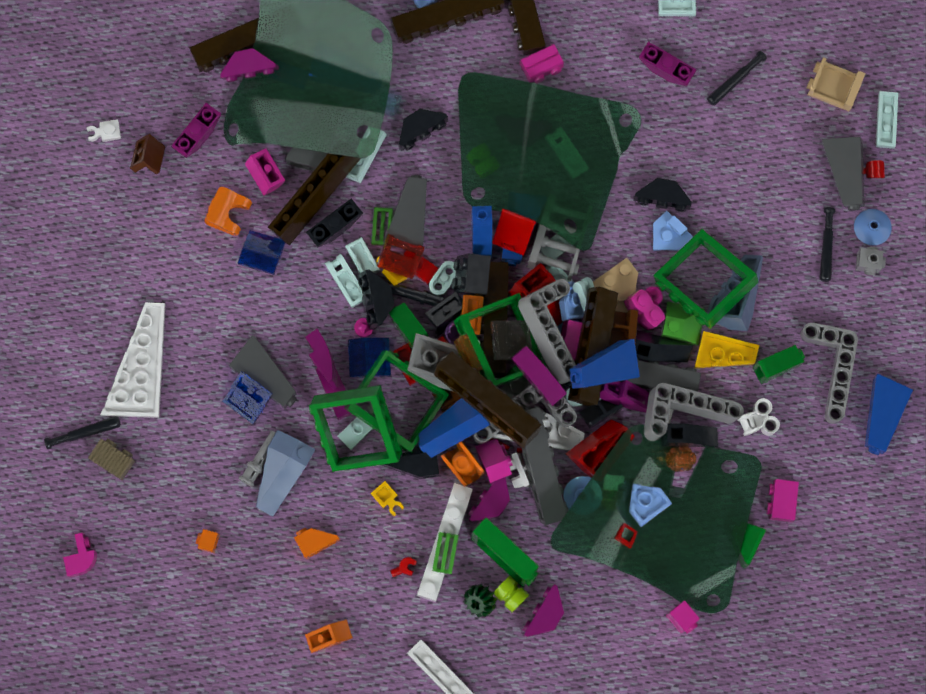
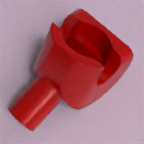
[863,160,885,178]
[390,557,418,577]

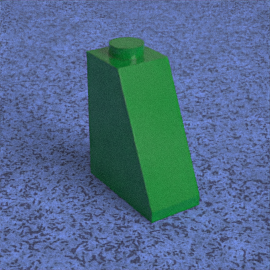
[389,302,429,350]
[753,345,805,385]

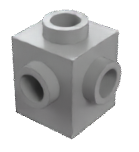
[855,247,886,275]

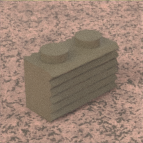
[88,438,135,480]

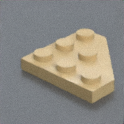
[593,258,638,313]

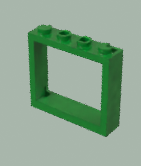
[654,229,758,329]
[454,293,547,387]
[344,350,449,452]
[309,385,402,472]
[471,518,539,587]

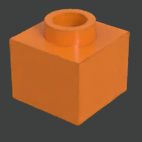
[196,529,220,553]

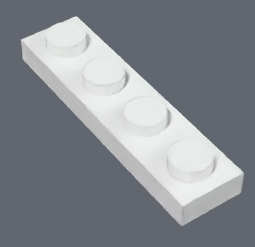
[407,640,474,694]

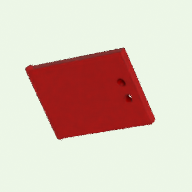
[492,208,536,256]

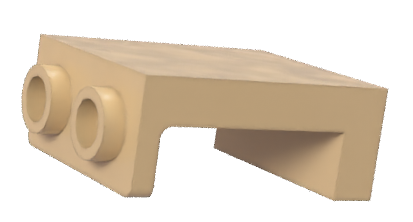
[806,57,865,111]

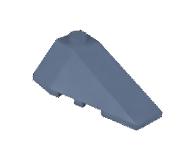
[707,255,763,331]
[256,430,315,517]

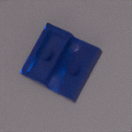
[238,230,285,275]
[348,338,391,378]
[222,371,273,424]

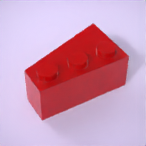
[565,419,635,482]

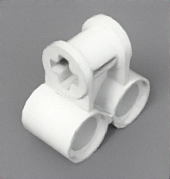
[737,398,780,436]

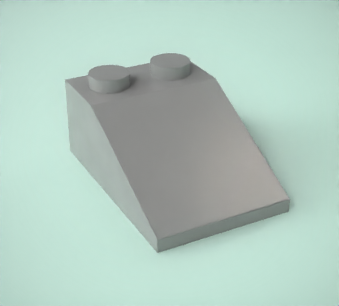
[407,333,469,392]

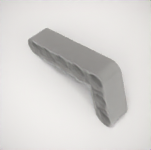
[518,279,576,384]
[800,323,858,424]
[644,383,744,441]
[473,385,577,444]

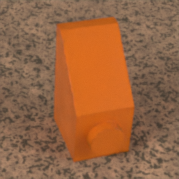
[294,528,340,560]
[305,619,353,653]

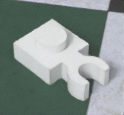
[87,119,121,142]

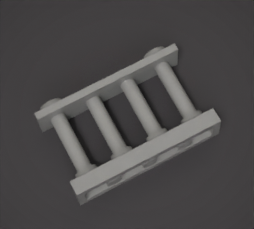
[527,193,595,281]

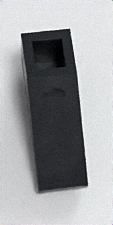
[635,330,693,362]
[661,423,718,447]
[381,451,440,479]

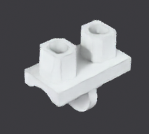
[510,452,531,488]

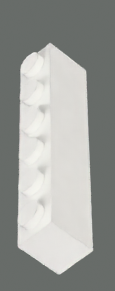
[417,483,473,602]

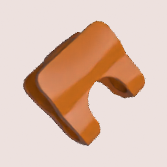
[204,187,252,236]
[441,441,485,487]

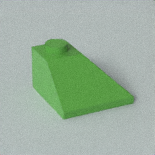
[661,302,705,346]

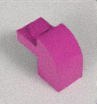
[63,533,97,578]

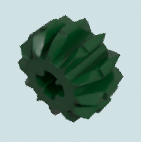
[463,583,497,618]

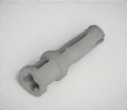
[238,431,275,488]

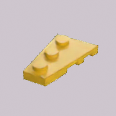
[694,331,759,369]

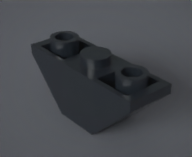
[399,109,448,151]
[634,178,692,212]
[306,198,363,248]
[358,269,394,330]

